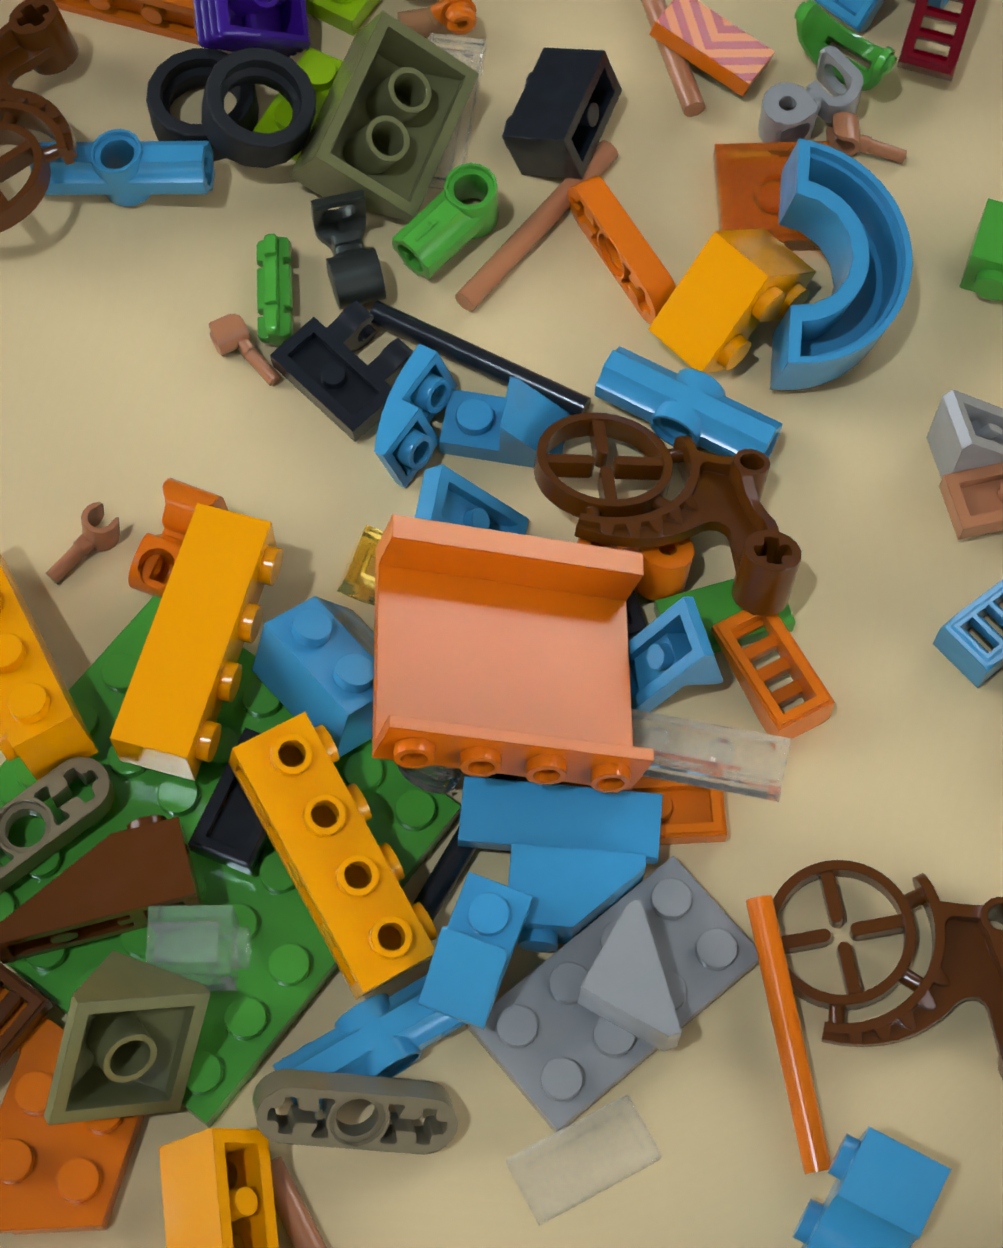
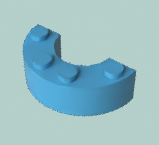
[770,138,913,390]
[793,1127,951,1248]

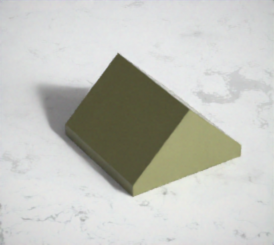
[44,951,211,1125]

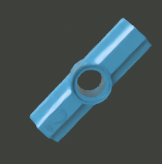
[30,129,215,207]
[595,346,783,458]
[273,975,467,1113]

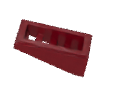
[897,0,976,81]

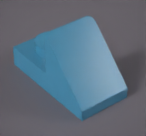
[439,376,569,468]
[415,464,529,535]
[628,597,724,714]
[418,872,533,1030]

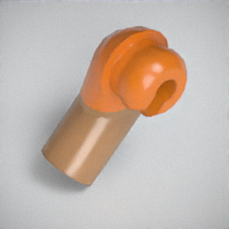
[398,0,477,37]

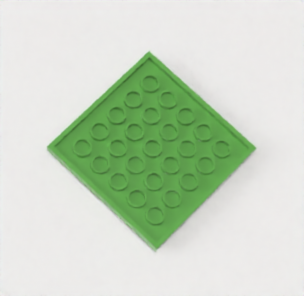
[0,596,461,1128]

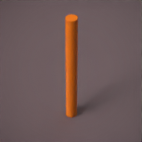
[746,895,831,1174]

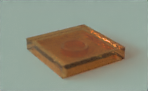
[713,141,830,251]

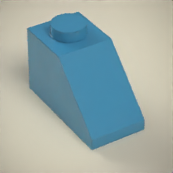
[508,843,646,952]

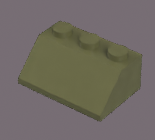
[289,11,479,221]

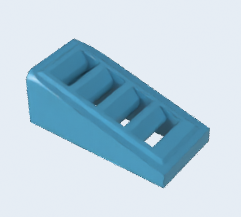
[933,580,1003,688]

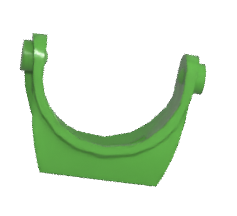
[794,0,897,91]

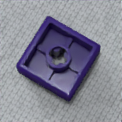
[193,0,311,58]

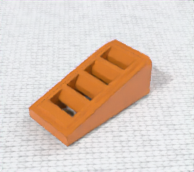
[711,610,835,747]

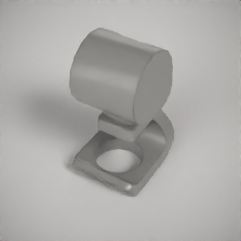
[758,46,864,151]

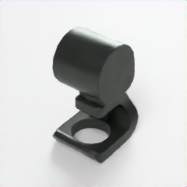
[311,189,386,309]

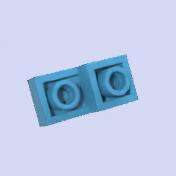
[374,343,458,488]

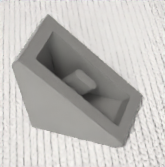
[926,389,1003,479]
[577,899,682,1051]

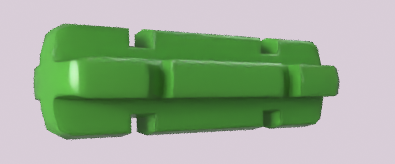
[257,234,293,346]

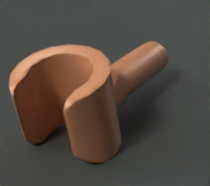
[826,112,907,164]
[209,314,281,386]
[46,502,120,584]

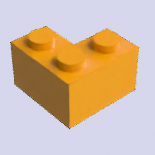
[648,228,816,374]

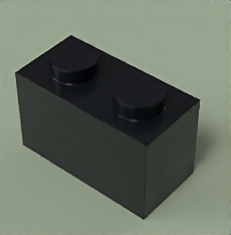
[502,48,622,179]

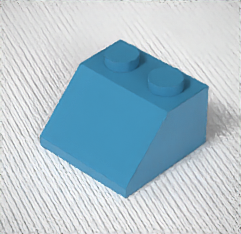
[252,596,374,757]

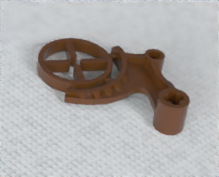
[0,0,79,233]
[534,413,801,616]
[773,860,1003,1080]

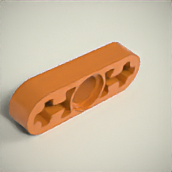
[567,175,676,324]

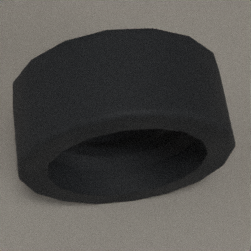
[146,48,259,162]
[201,48,316,168]

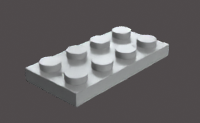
[469,856,759,1135]

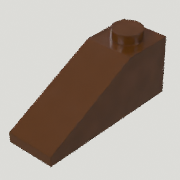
[0,815,204,964]

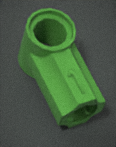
[392,163,499,278]

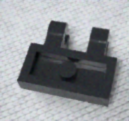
[270,301,414,442]

